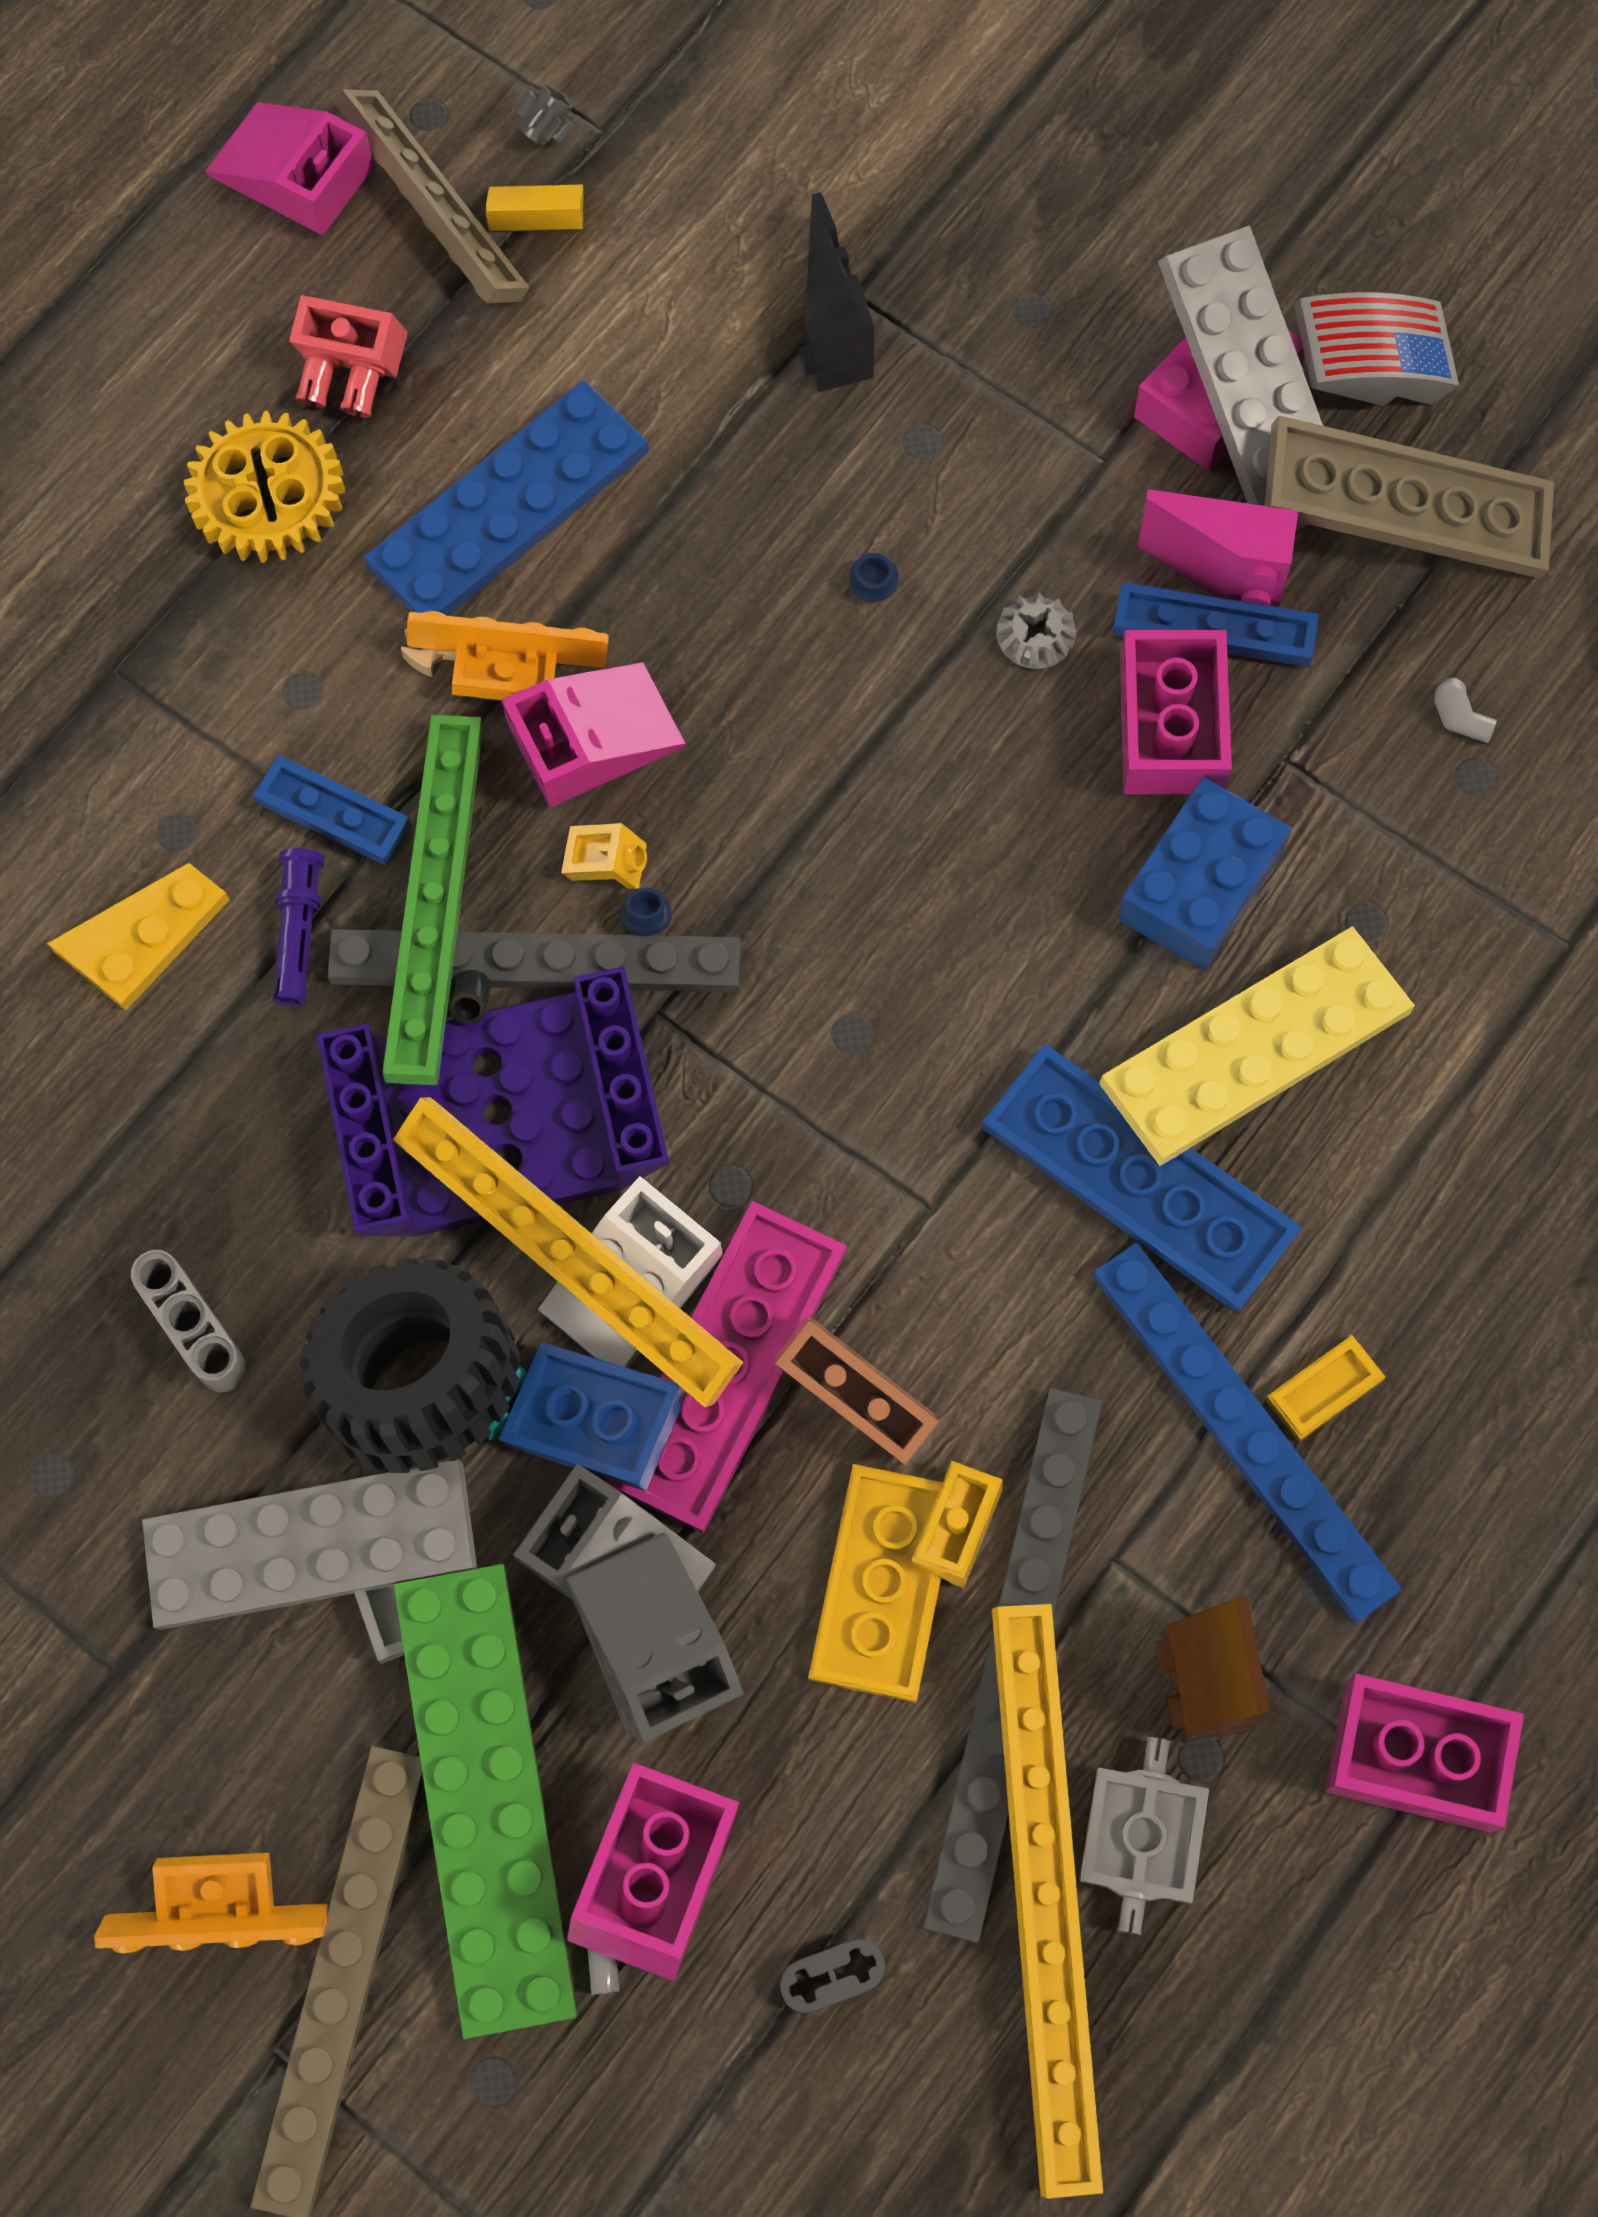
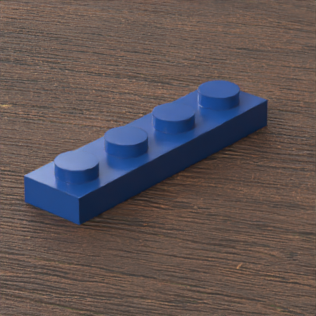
[1112,582,1319,667]

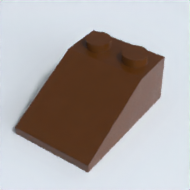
[1156,1596,1270,1742]

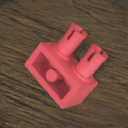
[289,295,408,418]

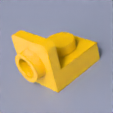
[561,823,647,889]

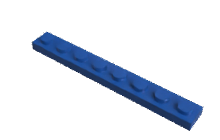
[1092,1242,1402,1625]

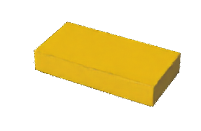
[1265,1335,1386,1443]

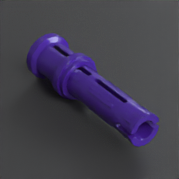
[273,848,325,1006]

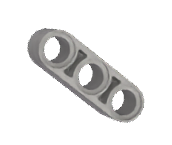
[131,1250,246,1392]

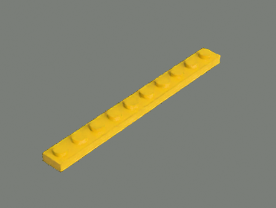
[992,1604,1103,2199]

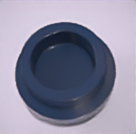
[849,553,899,602]
[620,888,672,936]

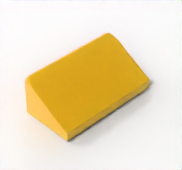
[486,185,583,231]
[912,1461,1003,1588]

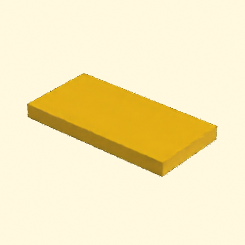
[808,1464,943,1703]

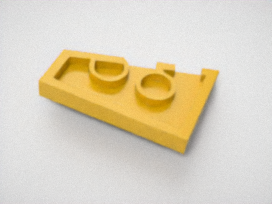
[47,863,230,1011]

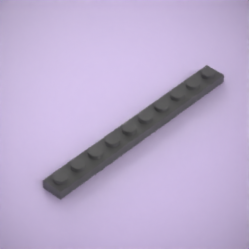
[923,1388,1102,1944]

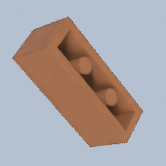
[774,1315,939,1465]

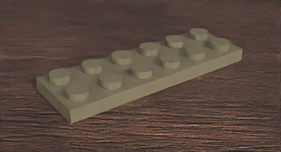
[1264,415,1554,579]

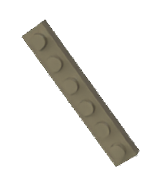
[335,90,530,303]

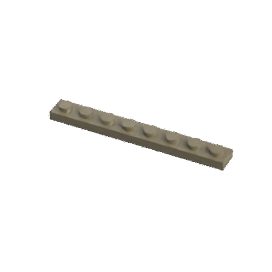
[250,1746,423,2217]

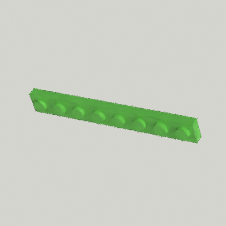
[383,715,483,1085]

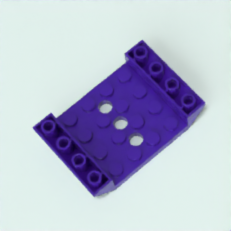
[317,966,669,1237]

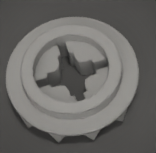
[997,592,1077,669]

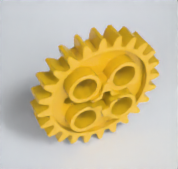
[183,411,345,563]

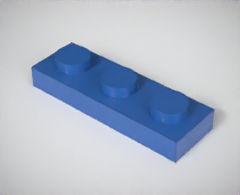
[253,755,412,867]

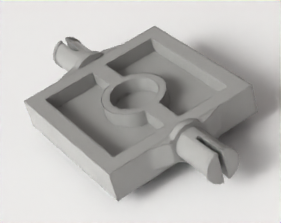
[1078,1737,1209,1935]

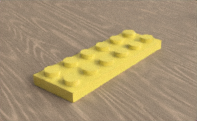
[1099,926,1415,1166]

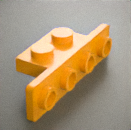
[407,611,609,700]
[94,1853,329,1953]

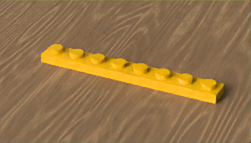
[393,1097,743,1407]

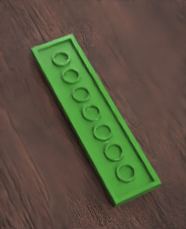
[394,1564,578,2039]

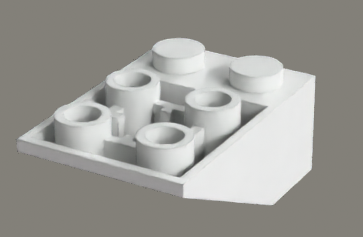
[538,1176,723,1368]

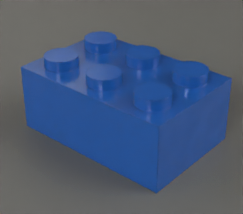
[1118,777,1292,971]

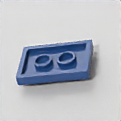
[499,1342,687,1491]

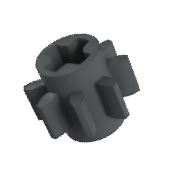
[516,84,574,145]

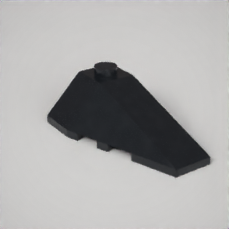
[798,192,874,392]

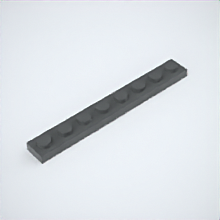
[328,929,741,992]

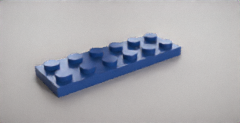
[364,380,649,616]
[981,1044,1302,1314]

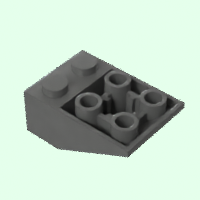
[513,1463,717,1602]
[565,1532,744,1743]

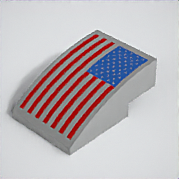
[1294,292,1459,406]

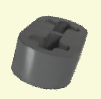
[780,1939,885,2014]

